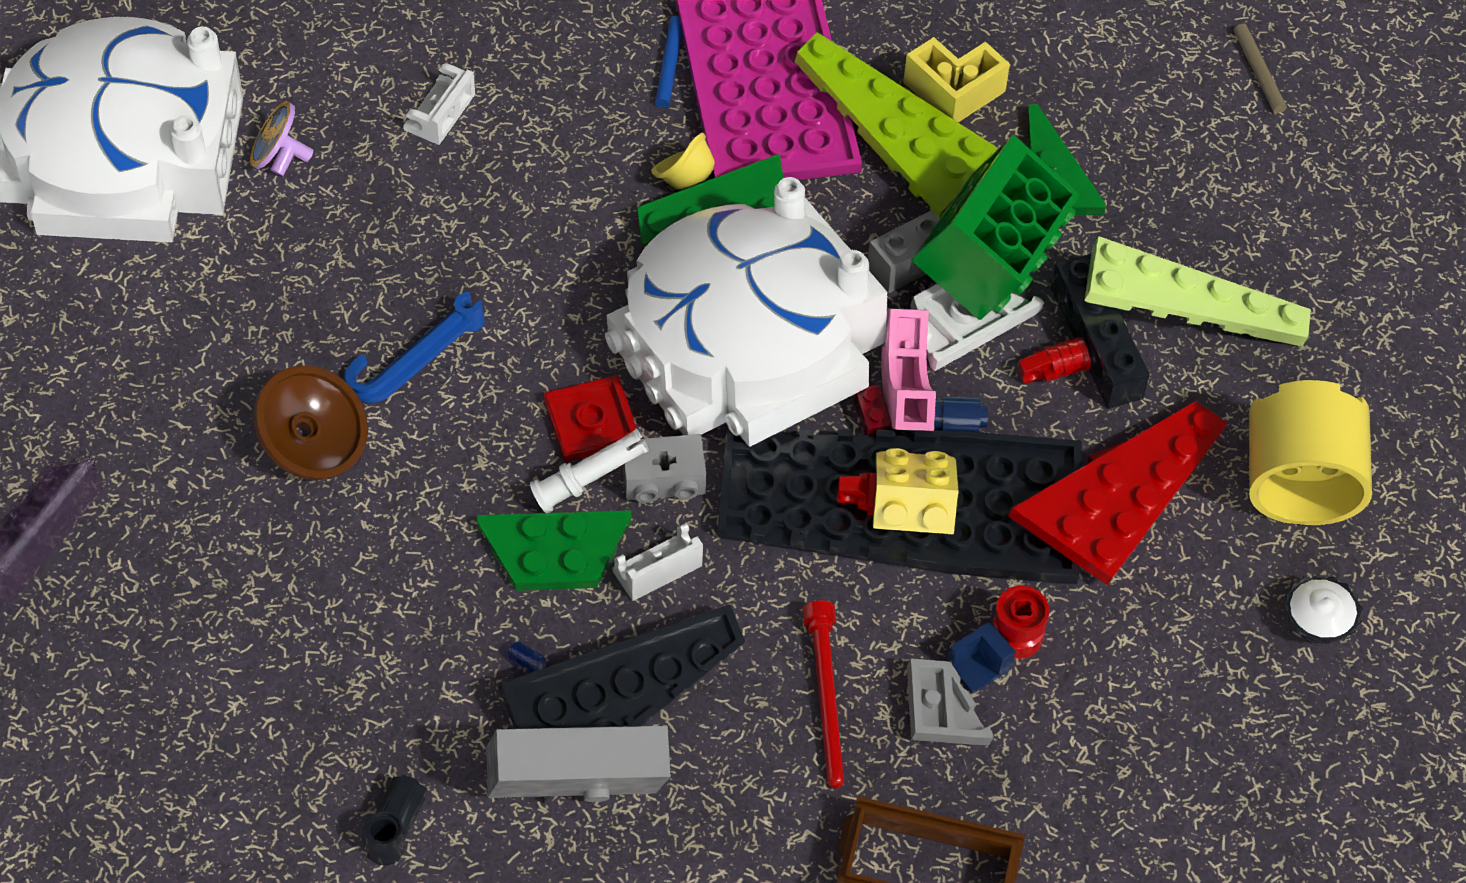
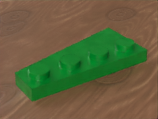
[636,154,784,247]

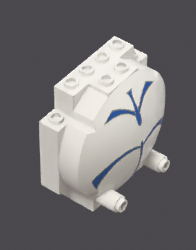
[0,17,243,242]
[605,177,887,447]

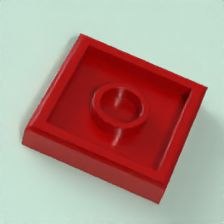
[543,375,637,463]

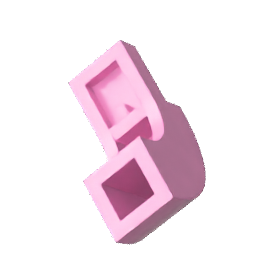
[881,308,936,431]

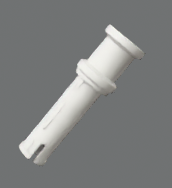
[530,429,649,513]

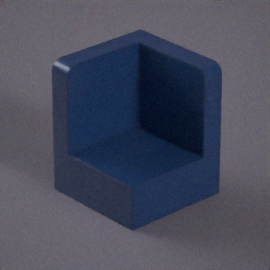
[948,621,1015,693]

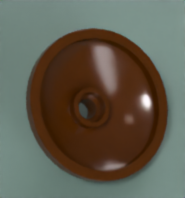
[254,365,368,480]

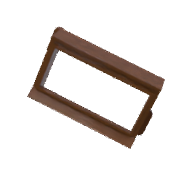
[837,796,1025,883]

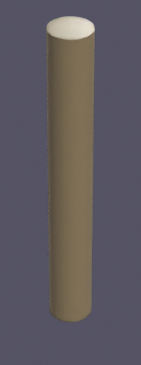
[1233,24,1287,114]

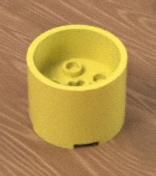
[1249,380,1372,525]

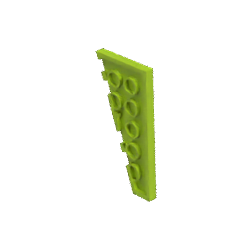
[795,32,998,218]

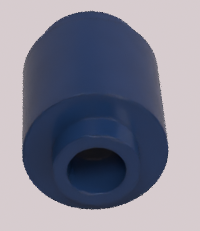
[934,396,988,432]

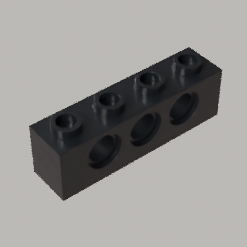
[1050,254,1150,409]

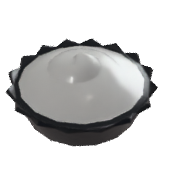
[1284,574,1363,644]

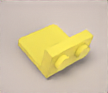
[873,448,958,534]

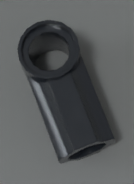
[364,775,428,866]

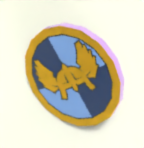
[250,101,313,177]

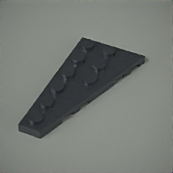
[499,604,745,803]

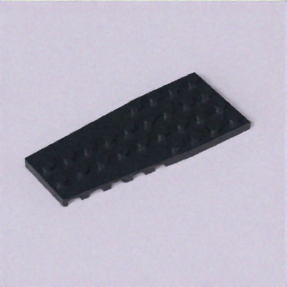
[718,428,1082,584]

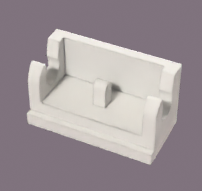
[404,64,475,145]
[612,523,703,601]

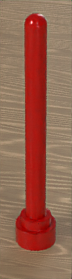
[802,600,844,789]

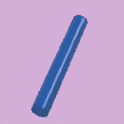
[655,16,682,108]

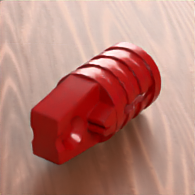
[1018,337,1091,384]

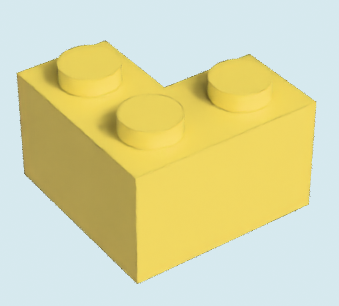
[903,37,1010,123]

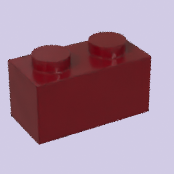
[854,385,892,435]

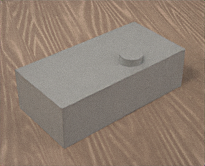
[486,726,671,802]

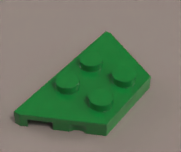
[477,510,632,591]

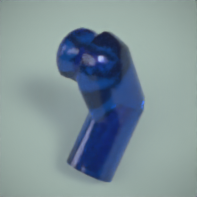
[508,641,548,673]

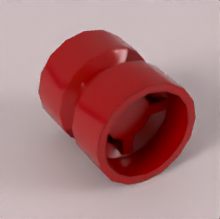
[992,585,1050,659]

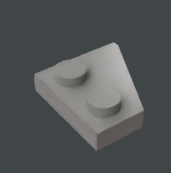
[907,659,993,745]

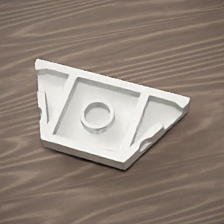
[910,284,1044,371]

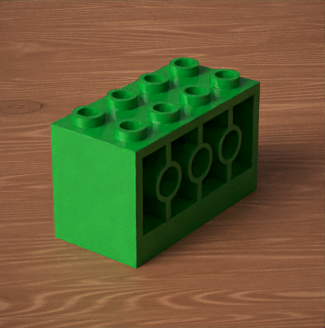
[911,135,1081,320]

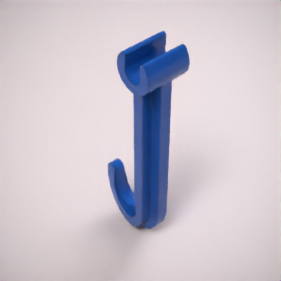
[344,292,485,403]

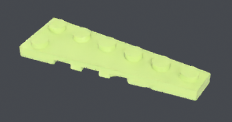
[1084,236,1311,346]

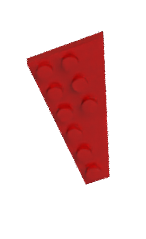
[1008,401,1228,586]

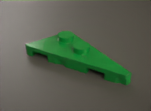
[1027,104,1106,216]

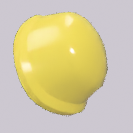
[651,132,715,191]

